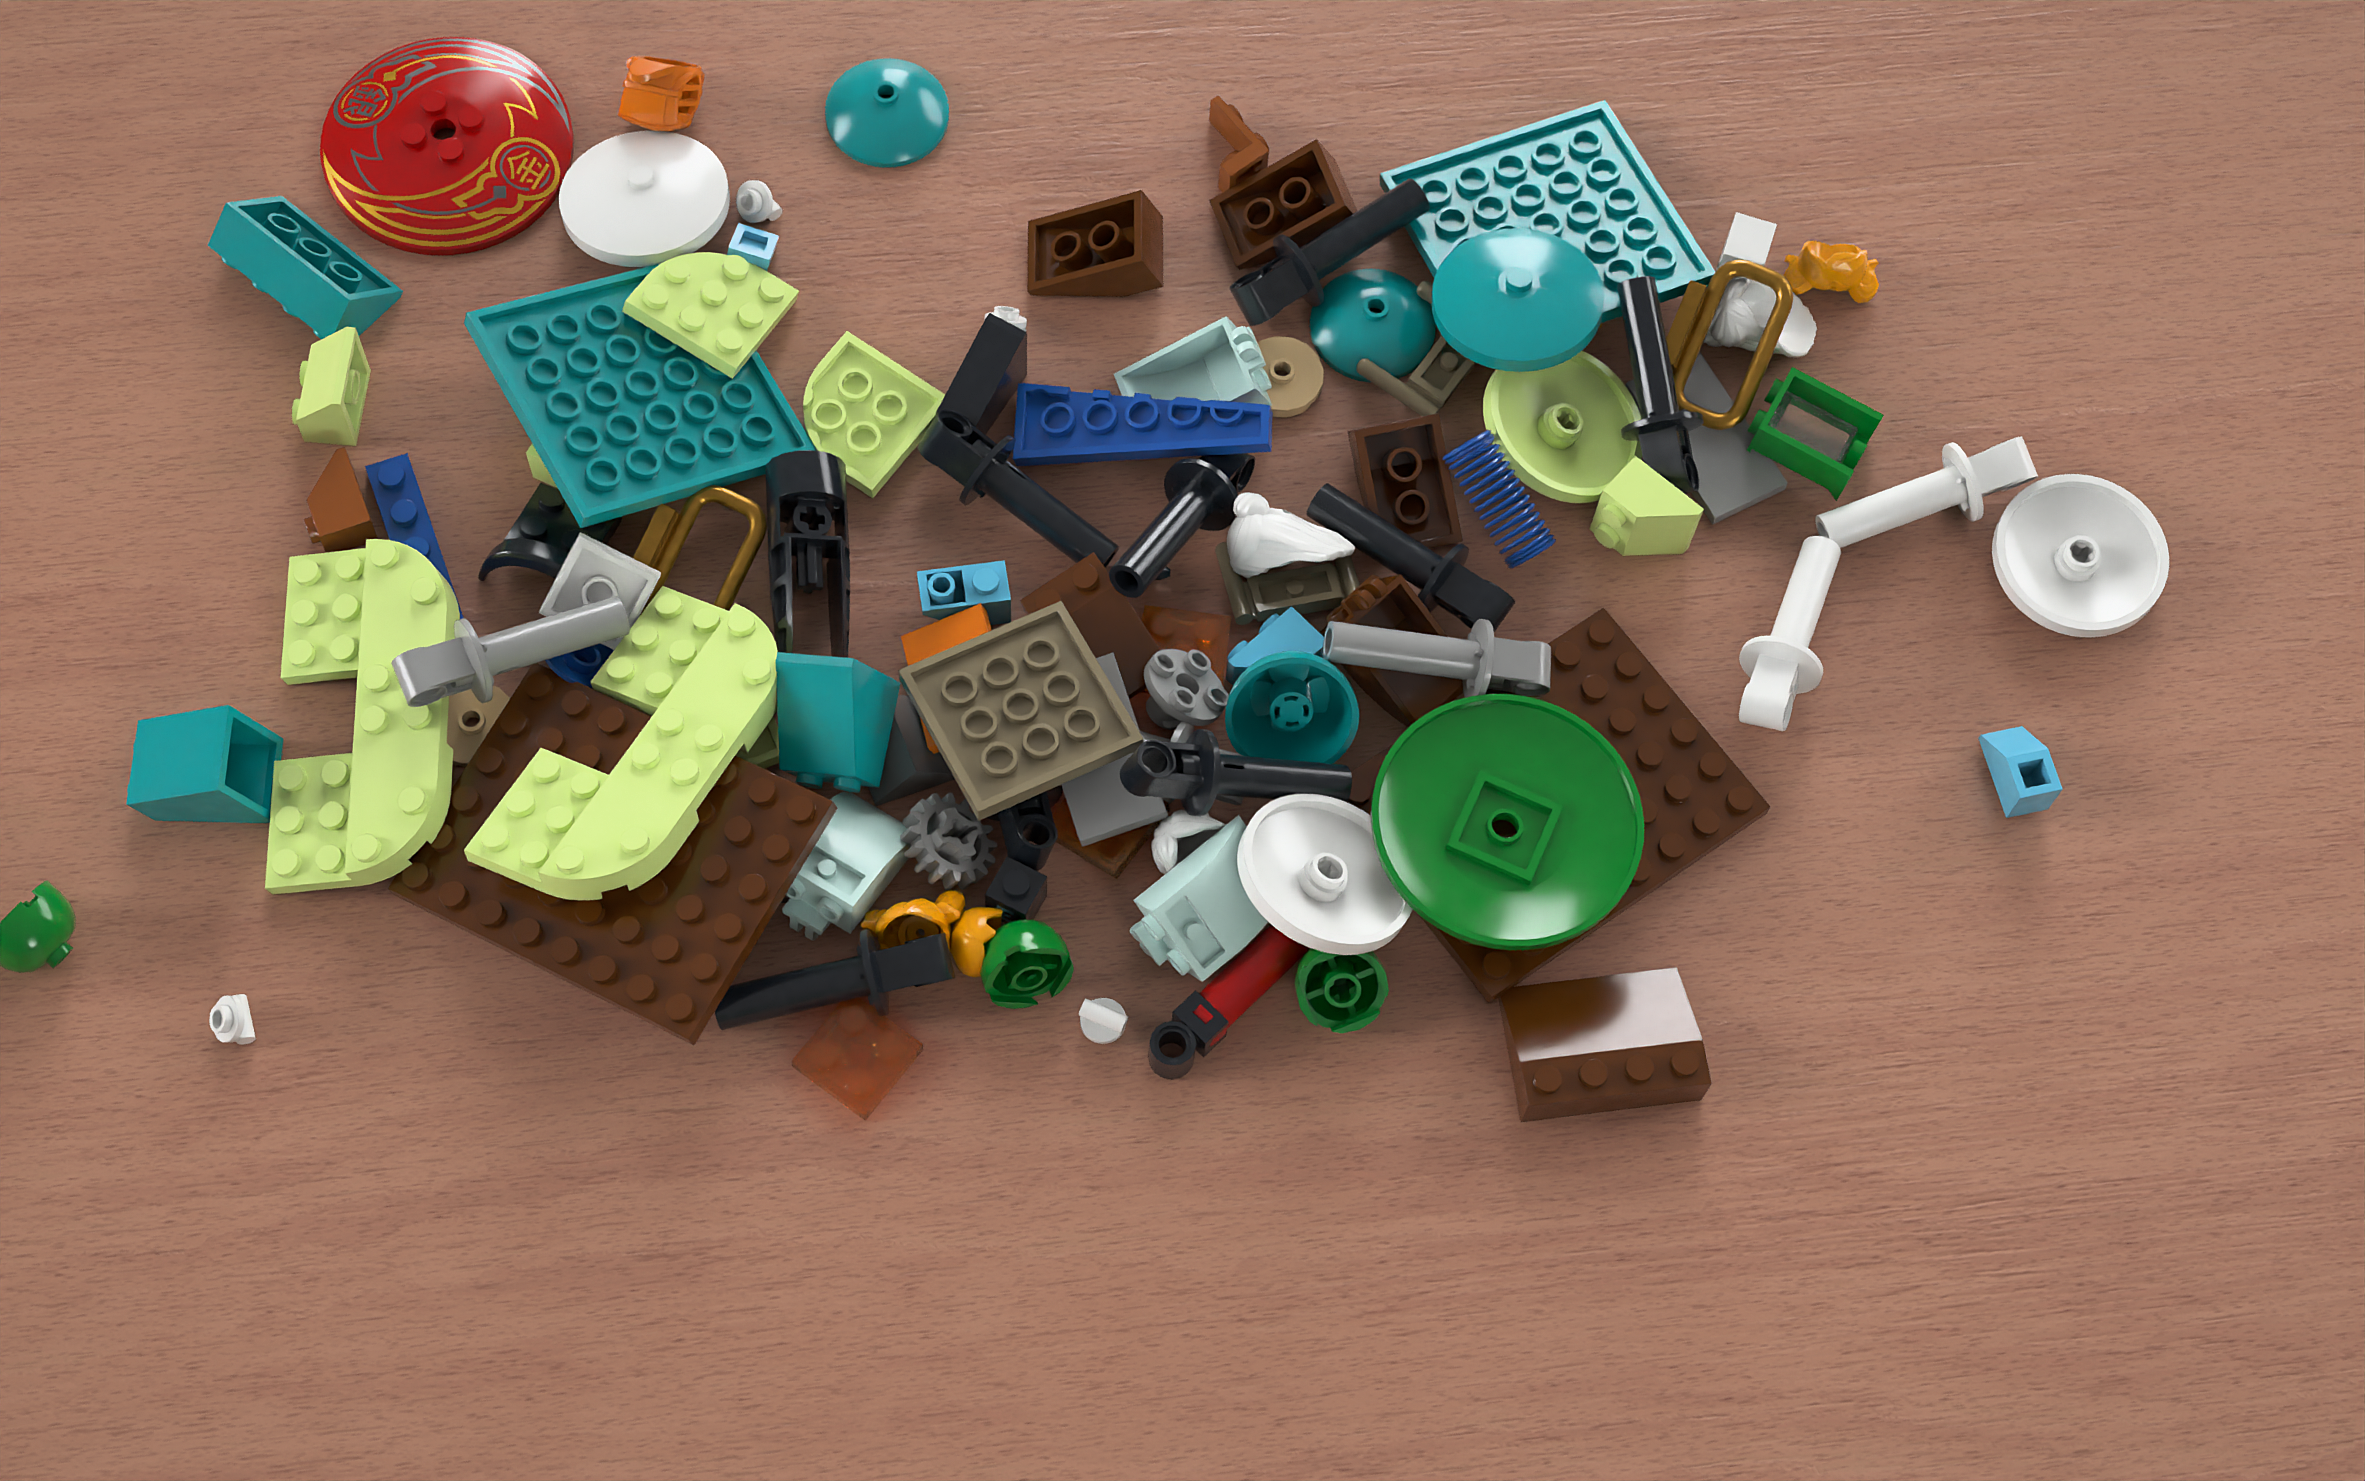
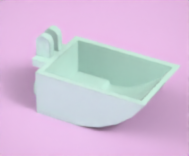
[1114,316,1272,406]
[782,792,911,941]
[1130,815,1268,982]

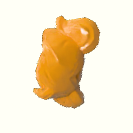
[1784,241,1879,303]
[860,890,966,952]

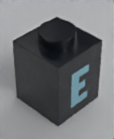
[985,857,1047,923]

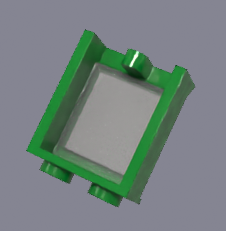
[1746,367,1883,501]

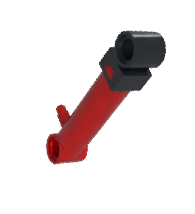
[1148,925,1311,1080]

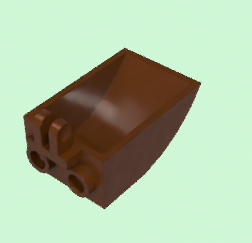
[1319,574,1463,728]

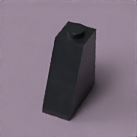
[936,313,1027,435]

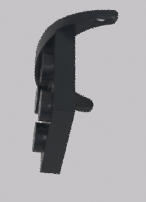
[478,483,622,581]

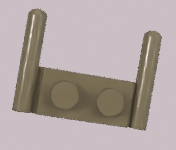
[1356,281,1476,416]
[1215,542,1360,625]

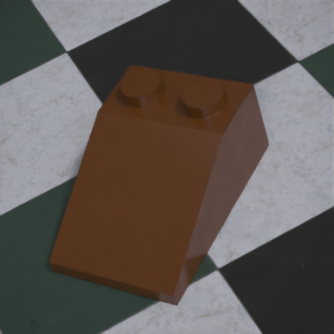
[1209,139,1357,270]
[1027,190,1164,297]
[1347,413,1463,548]
[1020,552,1160,700]

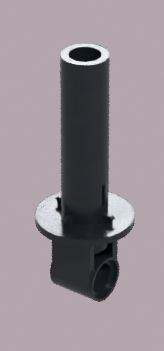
[1229,178,1430,326]
[1617,276,1704,494]
[918,409,1119,568]
[1109,453,1255,598]
[1307,483,1516,632]
[1120,729,1352,817]
[986,785,1063,871]
[715,929,955,1030]

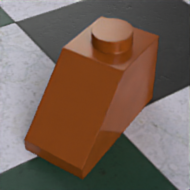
[304,447,378,552]

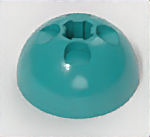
[1225,651,1359,764]

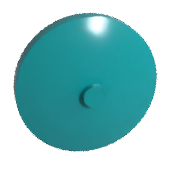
[1432,228,1604,372]

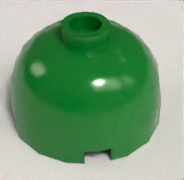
[0,880,76,973]
[980,920,1074,1009]
[1295,948,1389,1033]

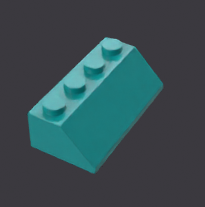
[207,196,403,339]

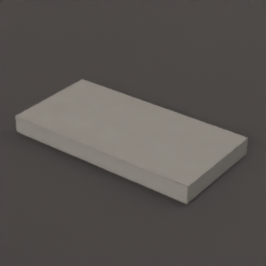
[1625,351,1788,525]
[1061,653,1169,847]

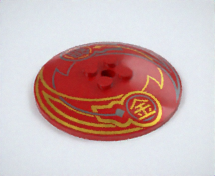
[320,37,574,256]

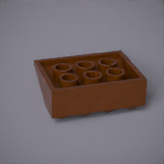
[1498,967,1712,1122]

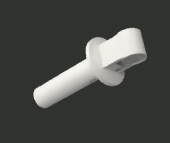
[1815,436,2038,548]
[1739,536,1841,731]

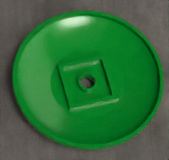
[1370,694,1644,950]

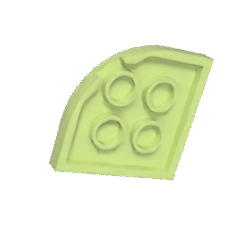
[622,252,799,379]
[803,331,945,498]

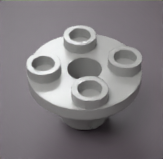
[1144,649,1229,730]

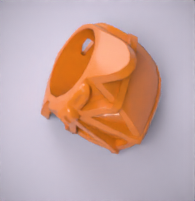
[618,56,705,131]

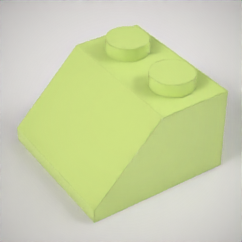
[292,327,371,446]
[1589,456,1704,556]

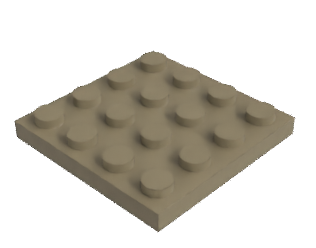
[898,601,1144,821]

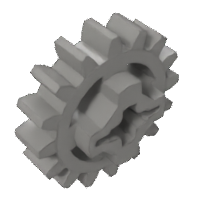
[900,793,997,890]

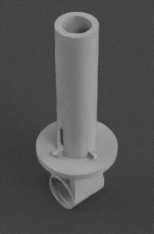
[392,596,630,707]
[1323,619,1551,698]

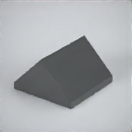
[868,695,955,807]

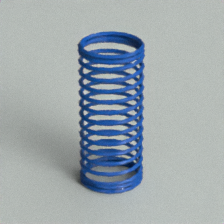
[1443,430,1556,569]

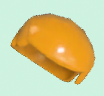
[950,907,1003,977]

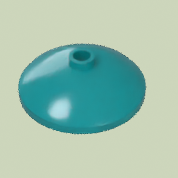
[825,58,949,168]
[1309,268,1436,383]

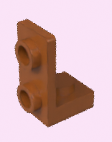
[1209,95,1269,192]

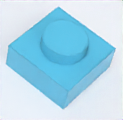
[727,223,779,271]

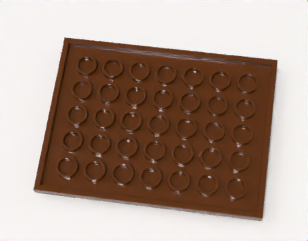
[1347,608,1770,1003]
[388,663,838,1045]

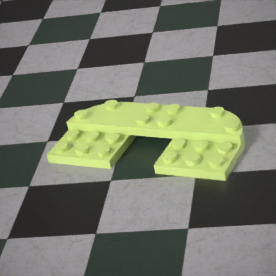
[265,539,460,895]
[464,586,778,900]

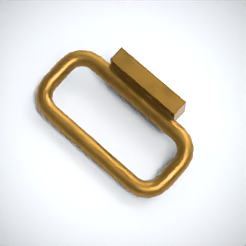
[1666,259,1794,430]
[633,485,767,615]

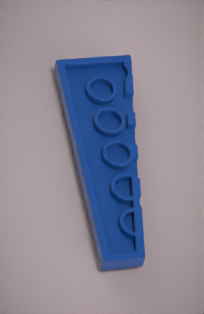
[1013,383,1273,466]

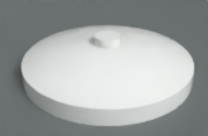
[559,130,730,267]
[1992,474,2169,637]
[1237,794,1413,955]

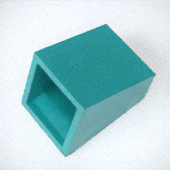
[776,652,901,792]
[126,705,284,823]

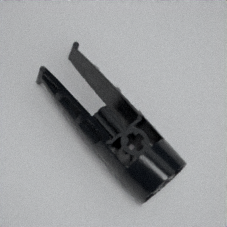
[765,450,850,658]

